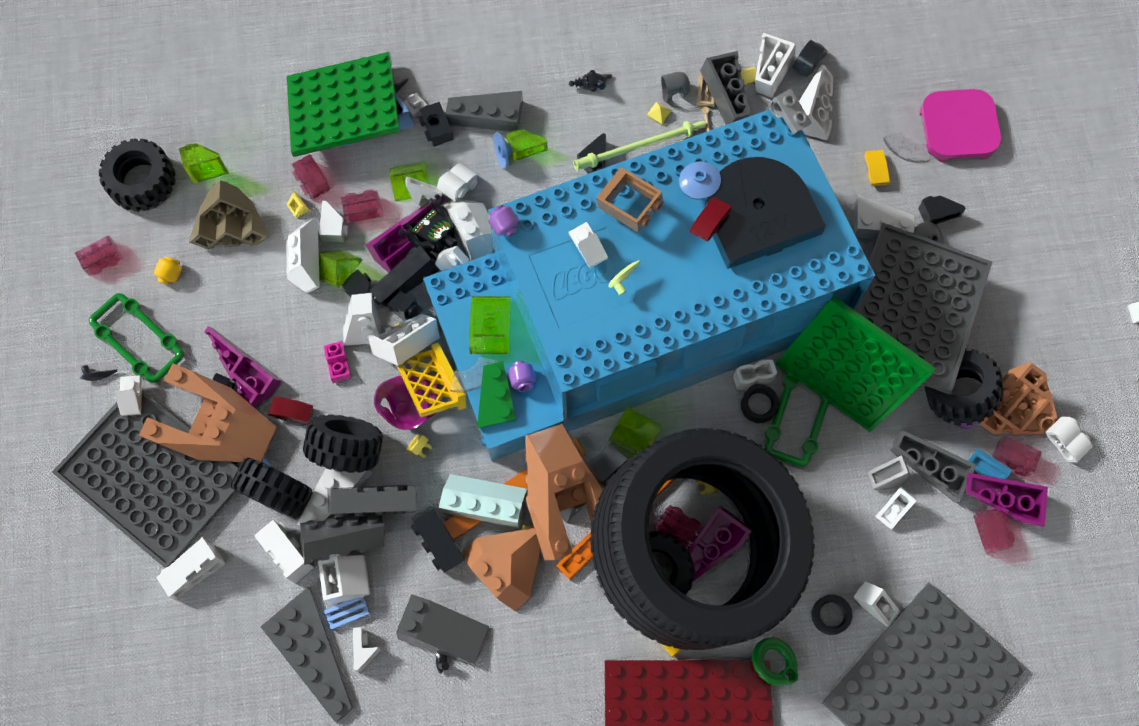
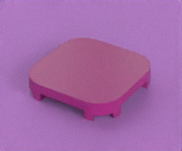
[919,89,1001,162]

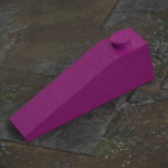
[966,473,1048,527]
[672,505,752,582]

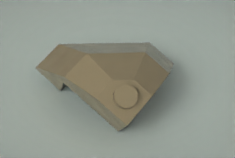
[189,180,268,249]

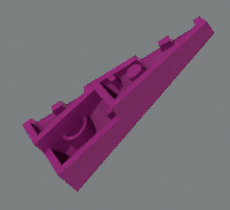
[204,326,282,407]

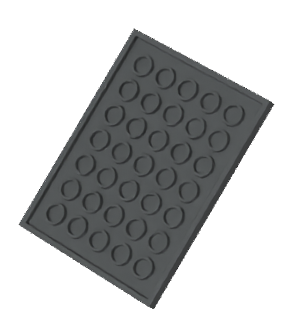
[855,223,992,395]
[52,390,238,568]
[822,582,1026,726]

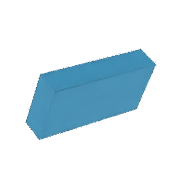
[968,448,1012,479]

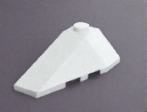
[799,65,833,140]

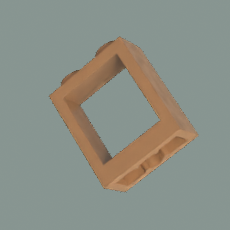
[596,167,664,233]

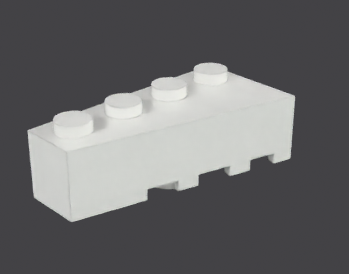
[297,468,373,527]

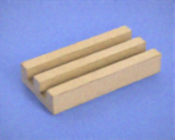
[696,73,715,108]

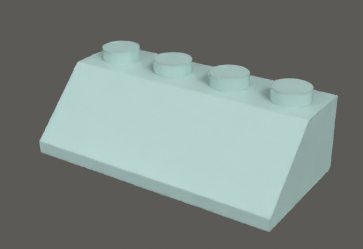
[439,474,527,528]

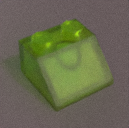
[179,143,229,184]

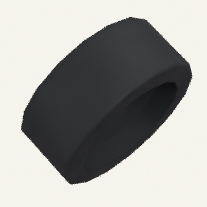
[741,384,779,423]
[811,594,853,635]

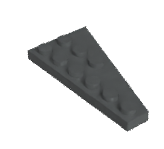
[260,586,353,723]

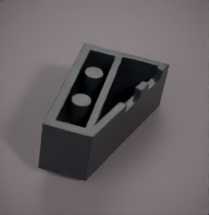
[411,506,464,573]

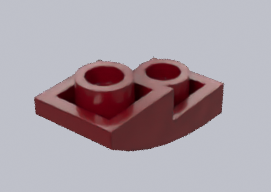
[689,197,732,242]
[268,397,313,425]

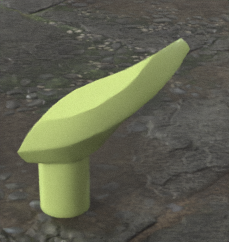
[609,260,640,295]

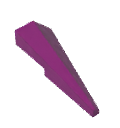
[365,194,446,273]

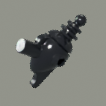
[569,70,612,92]

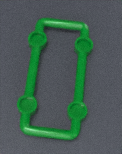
[89,293,184,383]
[764,374,834,467]

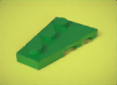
[477,361,516,429]

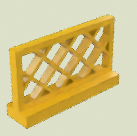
[396,343,466,417]

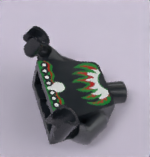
[399,194,458,253]

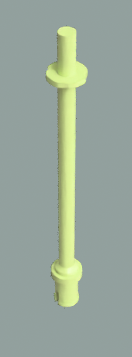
[573,120,706,171]

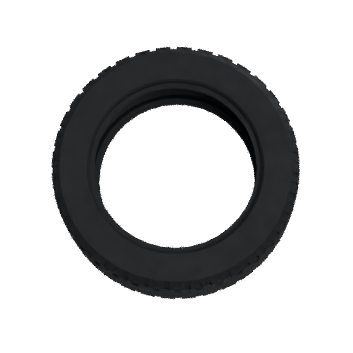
[590,428,815,650]

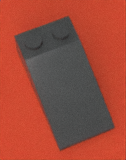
[396,594,489,665]

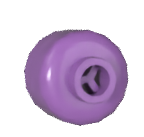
[488,205,520,237]
[508,361,537,392]

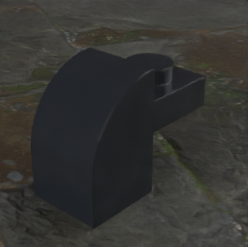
[792,40,828,77]
[388,290,423,321]

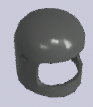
[661,71,690,101]

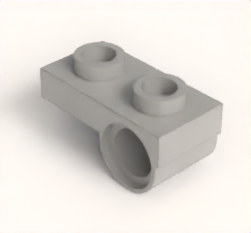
[770,89,812,134]

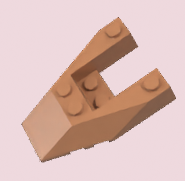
[139,364,277,463]
[526,424,604,560]

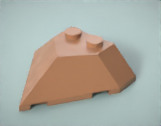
[979,362,1058,434]
[463,528,541,612]

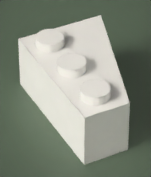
[755,33,795,98]
[853,195,914,239]
[343,293,381,346]
[254,520,314,584]
[156,537,226,600]

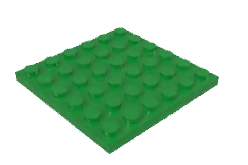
[287,52,400,157]
[775,295,936,432]

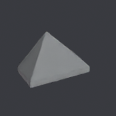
[867,455,910,490]

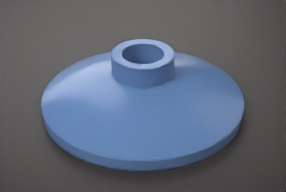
[494,132,512,168]
[679,162,721,200]

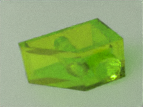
[506,129,548,161]

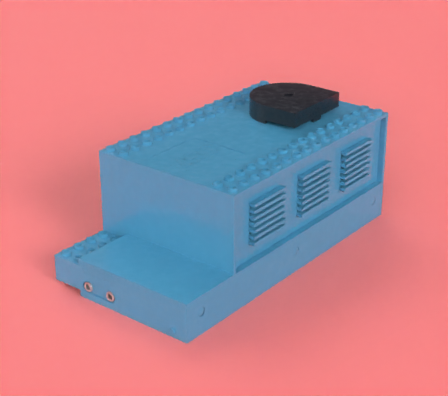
[423,109,875,461]

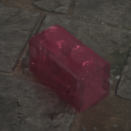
[292,154,330,199]
[341,189,383,223]
[75,235,123,276]
[992,436,1042,477]
[654,505,703,549]
[973,508,1015,554]

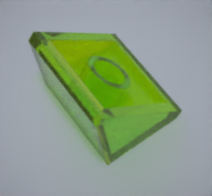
[390,161,429,201]
[319,250,362,288]

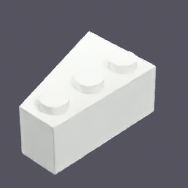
[368,314,440,366]

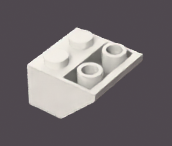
[318,555,371,605]

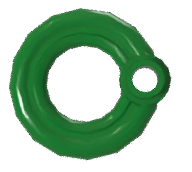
[752,637,799,686]

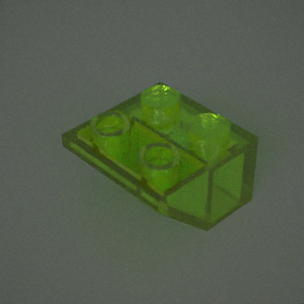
[608,407,662,455]

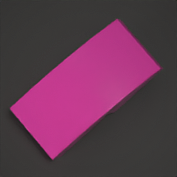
[324,341,351,383]

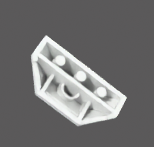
[441,198,494,261]
[286,218,320,293]

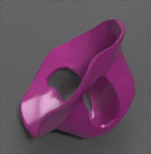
[374,376,441,430]

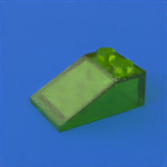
[469,296,511,354]

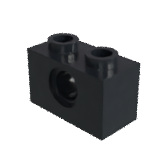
[418,102,454,147]

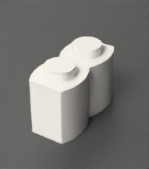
[437,163,478,201]
[733,360,777,390]
[1046,417,1093,462]

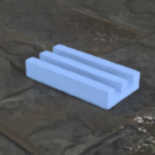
[324,597,370,630]

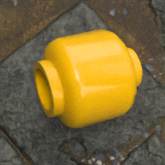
[154,256,182,285]

